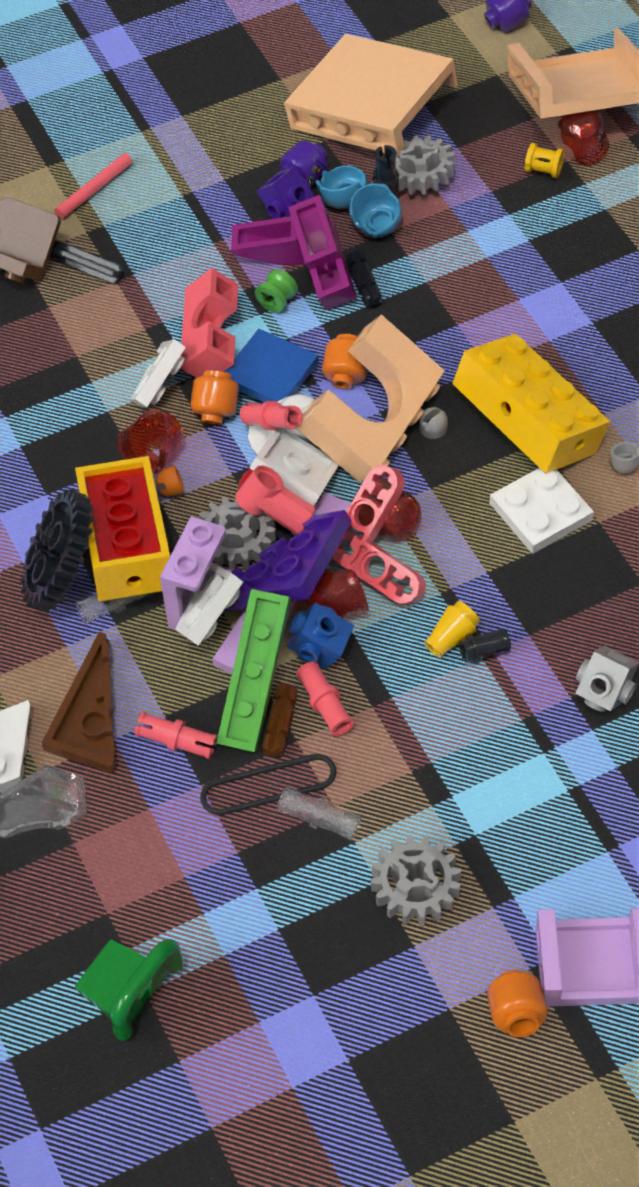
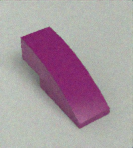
[288,195,358,311]
[231,216,340,265]

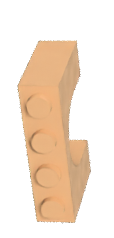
[295,314,445,483]

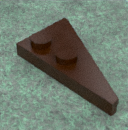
[42,632,116,774]

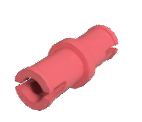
[240,401,303,430]
[296,661,354,736]
[135,711,218,760]

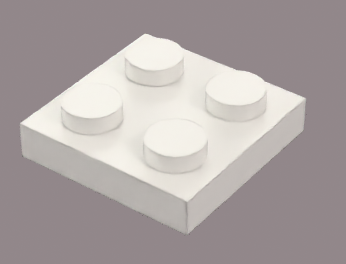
[250,428,339,506]
[489,468,594,554]

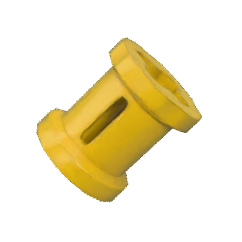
[525,142,565,179]

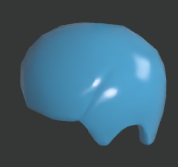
[316,165,368,210]
[349,183,402,238]

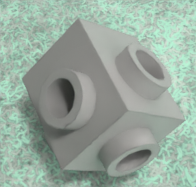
[575,645,639,712]

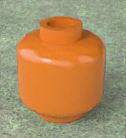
[322,334,368,389]
[191,370,239,424]
[487,970,548,1037]

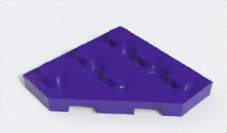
[223,510,352,612]

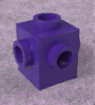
[256,166,315,219]

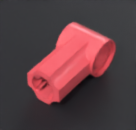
[235,465,316,534]

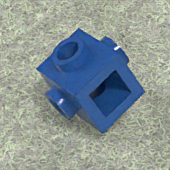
[286,603,354,670]

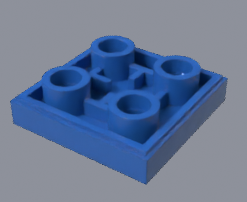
[225,328,319,402]

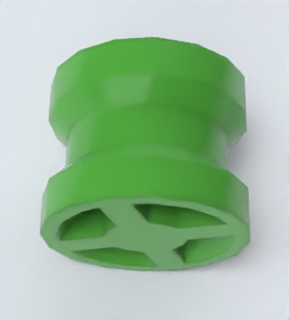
[255,269,298,313]

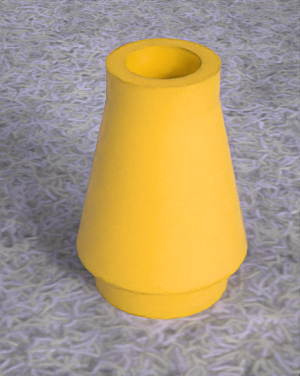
[424,601,480,658]

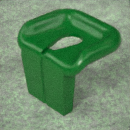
[75,939,184,1041]

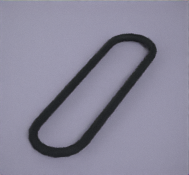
[200,754,336,815]

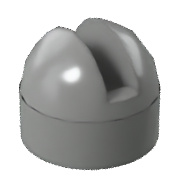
[419,407,448,439]
[610,442,639,474]

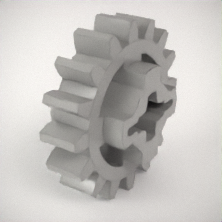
[396,135,456,195]
[199,496,276,571]
[371,835,461,926]

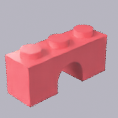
[180,268,238,377]

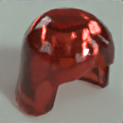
[558,110,609,166]
[117,409,183,474]
[358,479,422,542]
[307,568,369,618]

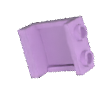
[160,516,232,629]
[535,908,639,1006]

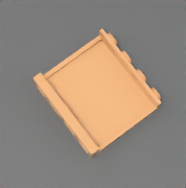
[507,28,639,119]
[284,34,458,156]

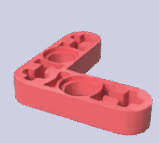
[332,465,426,604]

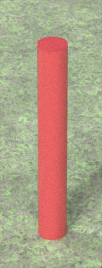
[54,153,132,219]

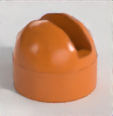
[155,465,185,497]

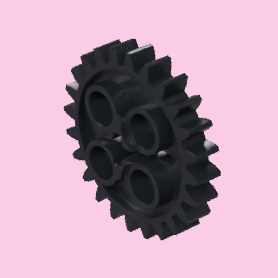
[20,489,94,611]

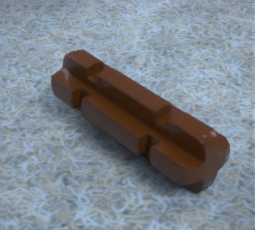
[263,683,297,758]

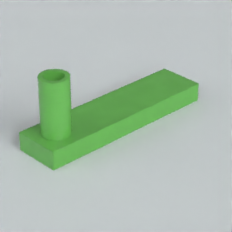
[216,589,292,752]

